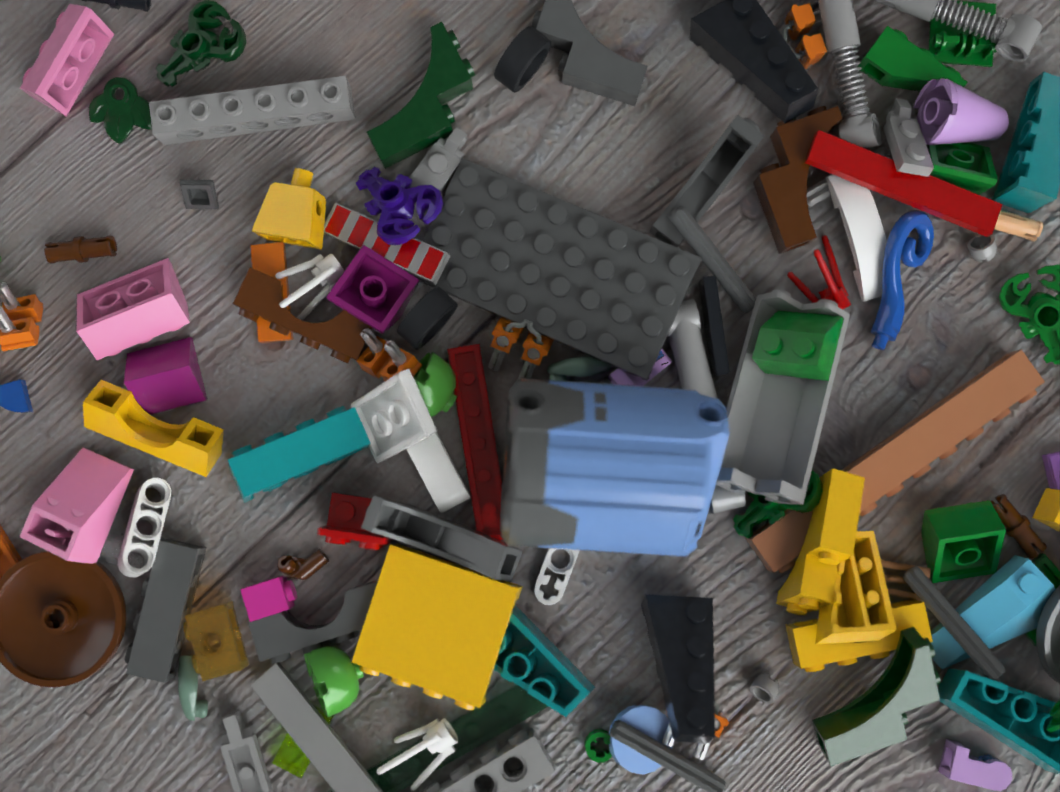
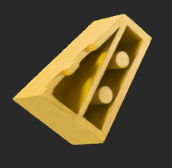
[815,531,897,644]

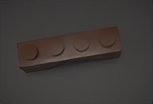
[233,267,372,364]

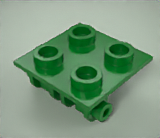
[928,0,997,67]

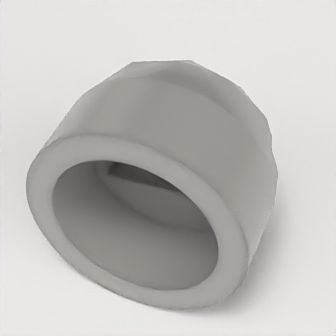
[967,235,997,262]
[749,673,780,703]

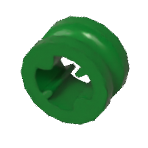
[584,729,612,763]

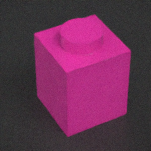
[240,575,297,622]

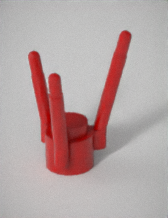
[787,235,851,310]

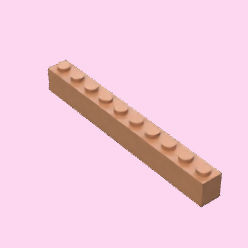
[745,349,1045,573]

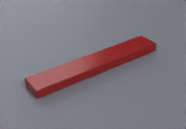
[804,130,1003,237]
[447,344,503,540]

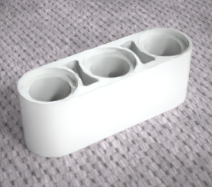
[407,432,471,514]
[118,478,171,577]

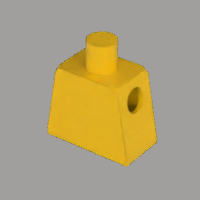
[252,168,326,250]

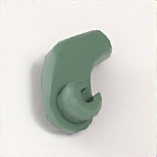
[547,356,611,381]
[178,655,208,721]

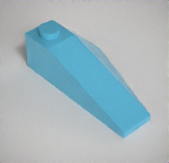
[931,555,1056,669]

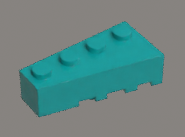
[992,72,1060,214]
[228,406,371,503]
[494,605,595,717]
[938,669,1060,774]

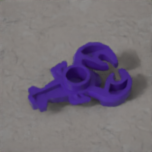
[356,167,443,245]

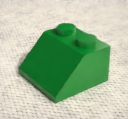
[752,310,844,381]
[921,500,1006,583]

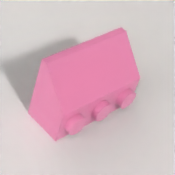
[20,4,115,116]
[76,258,190,360]

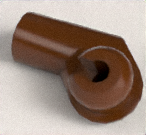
[277,549,329,580]

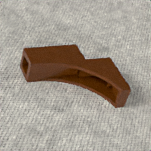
[753,106,842,254]

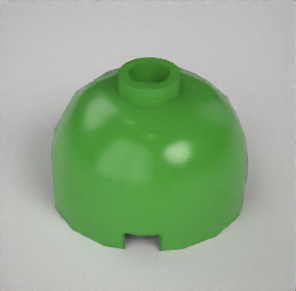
[413,352,457,417]
[304,646,364,717]

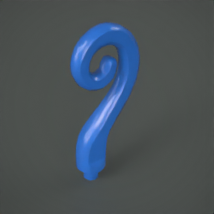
[870,210,934,350]

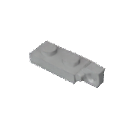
[883,98,934,176]
[409,127,468,216]
[220,710,273,792]

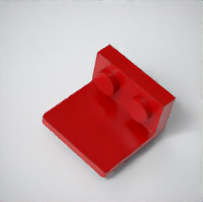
[317,492,393,550]

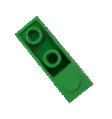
[858,26,968,91]

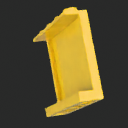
[351,543,523,710]

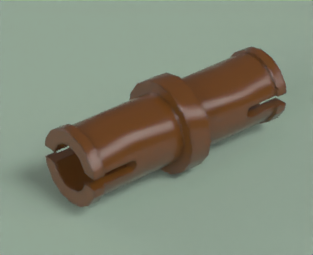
[44,235,117,264]
[991,494,1047,558]

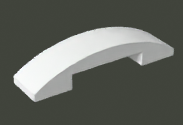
[825,175,887,302]

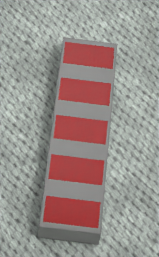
[324,202,450,285]

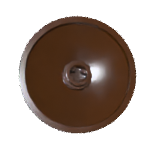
[0,551,126,687]

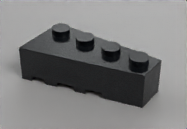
[690,0,818,123]
[641,594,715,743]

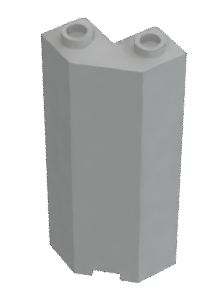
[716,289,850,505]

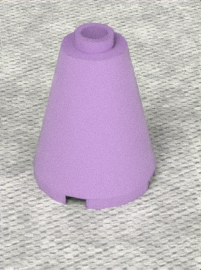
[913,78,1009,145]

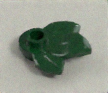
[89,77,152,144]

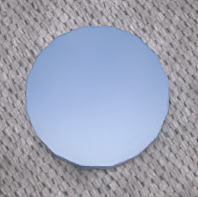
[608,705,673,775]

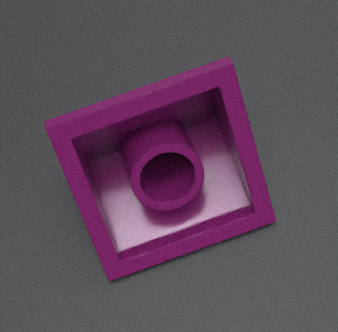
[326,245,419,334]
[124,337,207,415]

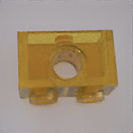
[184,601,249,681]

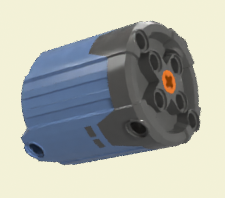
[500,378,729,556]

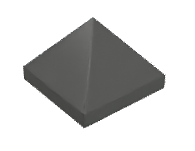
[179,179,219,209]

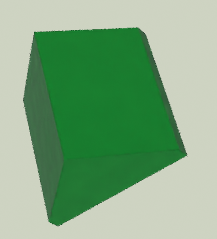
[926,142,998,195]

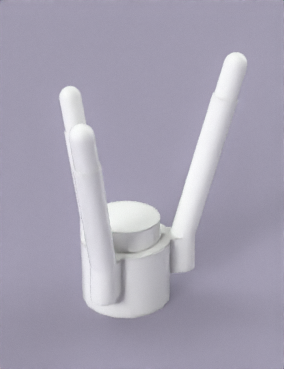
[275,254,344,321]
[377,718,458,791]

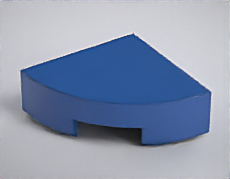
[0,379,33,413]

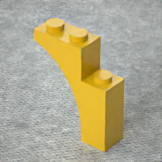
[776,468,865,615]

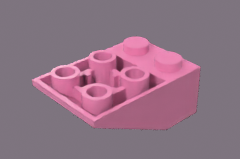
[20,448,134,564]

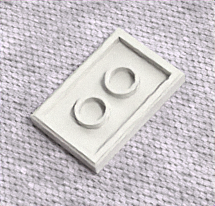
[351,369,438,464]

